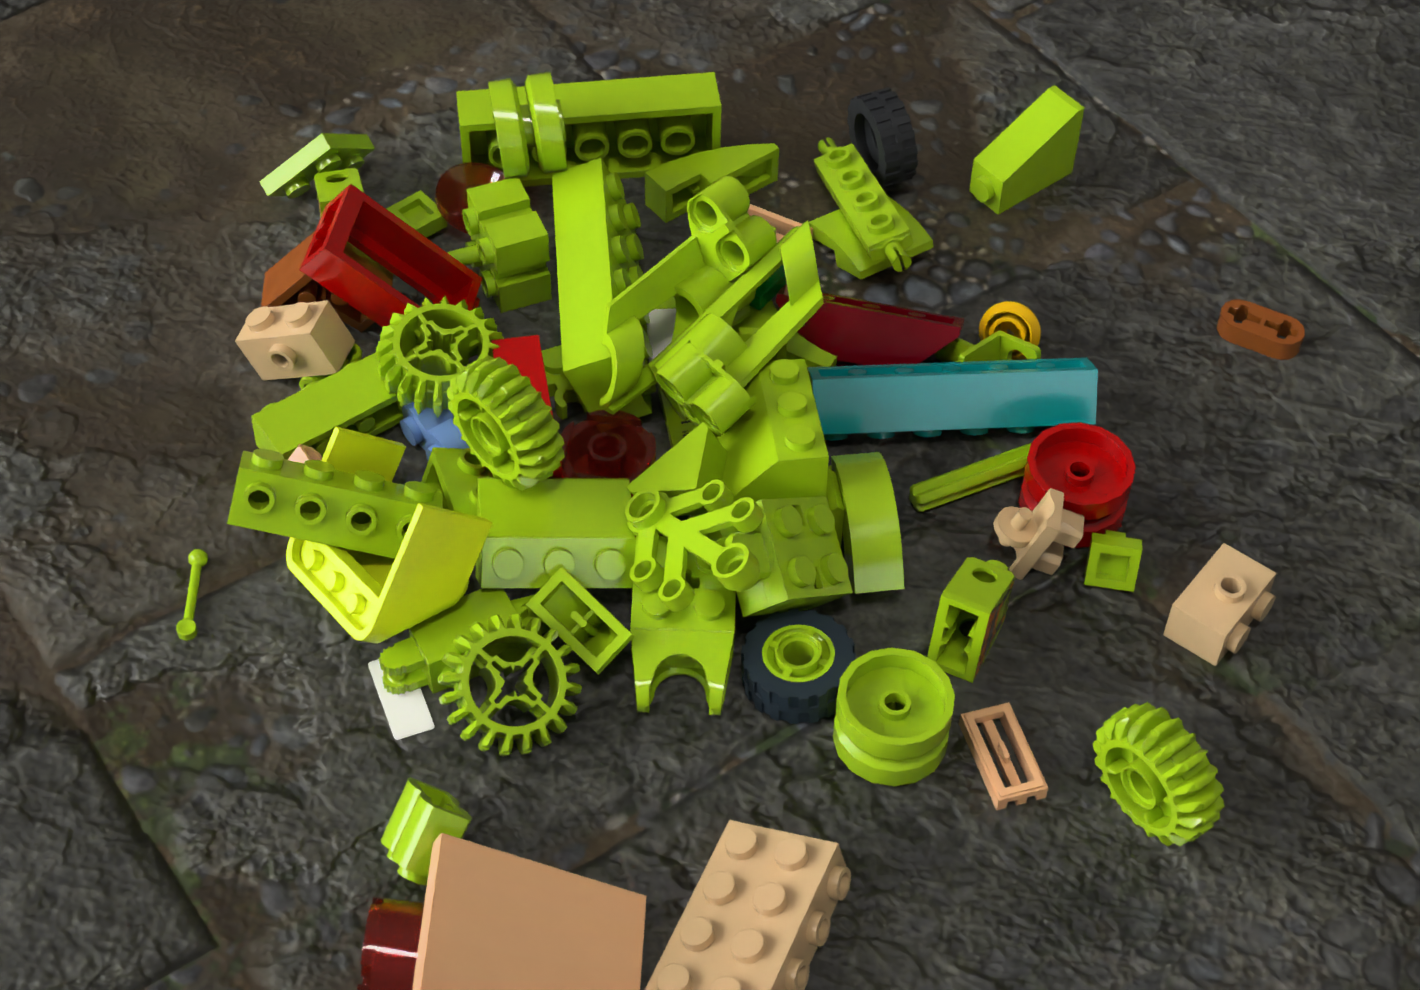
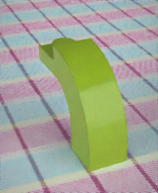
[828,452,905,594]

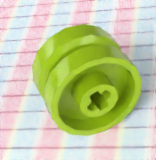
[488,72,567,179]
[833,647,955,786]

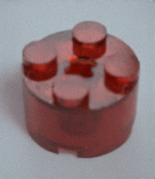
[561,410,656,497]
[357,896,425,990]

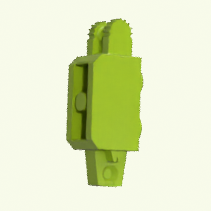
[379,588,551,695]

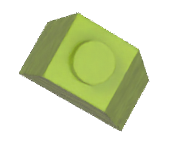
[969,85,1085,215]

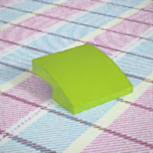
[809,196,934,279]

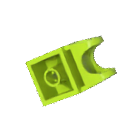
[630,536,736,715]

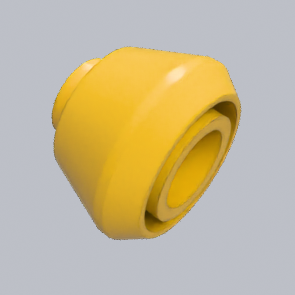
[979,301,1041,360]

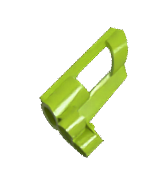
[600,176,777,415]
[648,220,824,437]

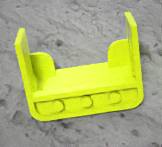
[286,426,493,644]

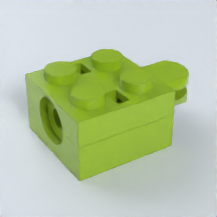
[715,496,853,617]

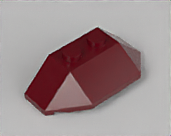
[776,285,965,366]

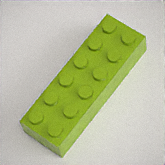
[456,72,722,191]
[552,157,656,429]

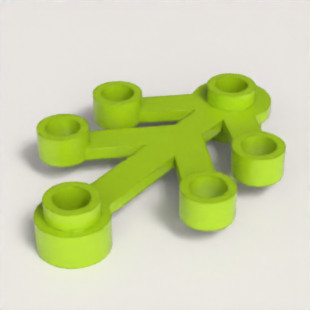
[625,479,764,612]

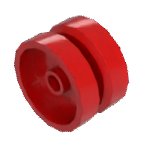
[1018,422,1136,548]

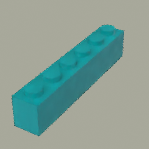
[807,357,1098,441]

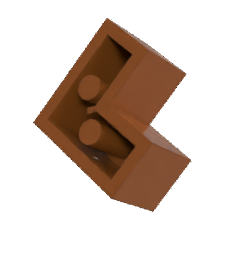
[261,231,393,333]

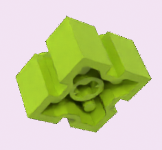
[448,176,552,313]

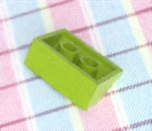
[715,359,829,504]
[476,477,636,588]

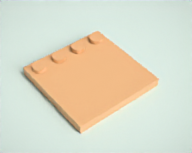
[412,833,647,990]

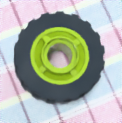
[741,608,856,724]

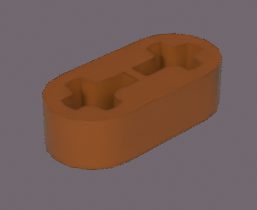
[1216,299,1305,360]

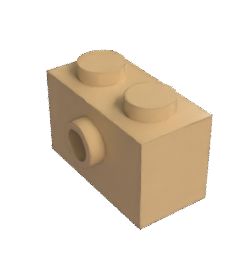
[235,300,355,381]
[1163,543,1277,666]

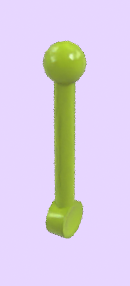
[176,549,208,641]

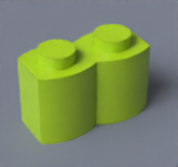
[381,778,472,886]

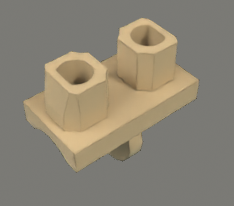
[993,488,1084,580]

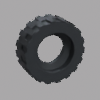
[847,88,918,188]

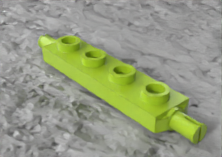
[813,137,914,272]

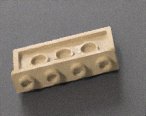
[645,820,851,990]

